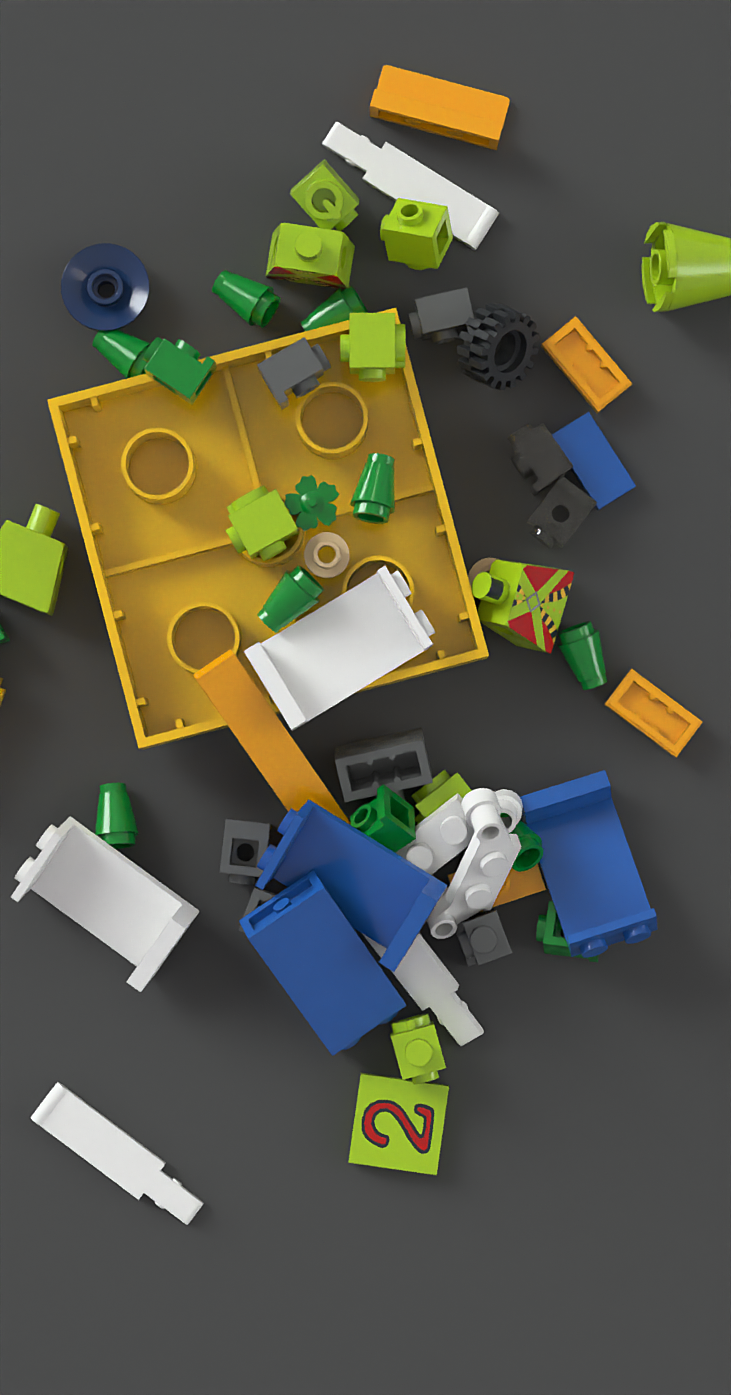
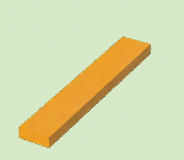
[193,649,350,824]

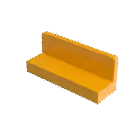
[370,65,510,150]

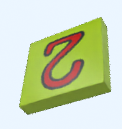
[348,1073,449,1175]

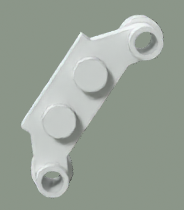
[426,788,521,939]
[396,789,523,875]

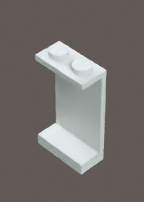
[244,566,435,731]
[11,816,200,992]

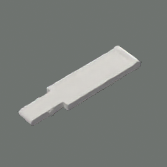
[322,122,499,250]
[363,933,484,1046]
[31,1082,204,1225]

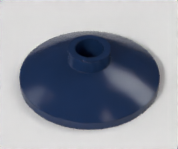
[61,243,150,331]

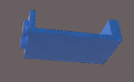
[520,770,657,958]
[255,799,448,972]
[239,870,407,1056]

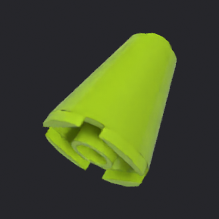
[642,222,731,312]

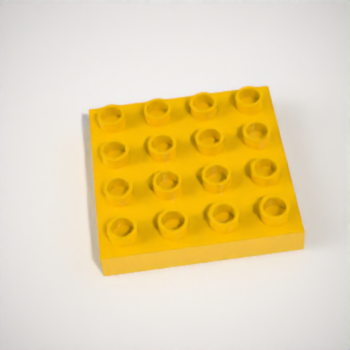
[47,308,489,750]

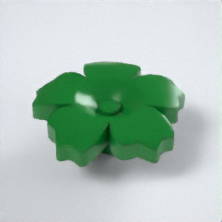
[284,475,339,531]

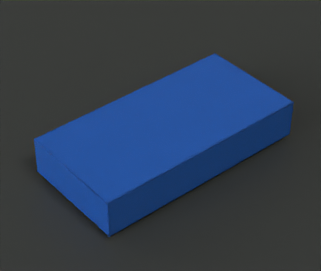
[551,412,636,511]

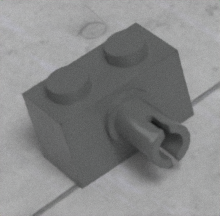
[335,727,433,802]

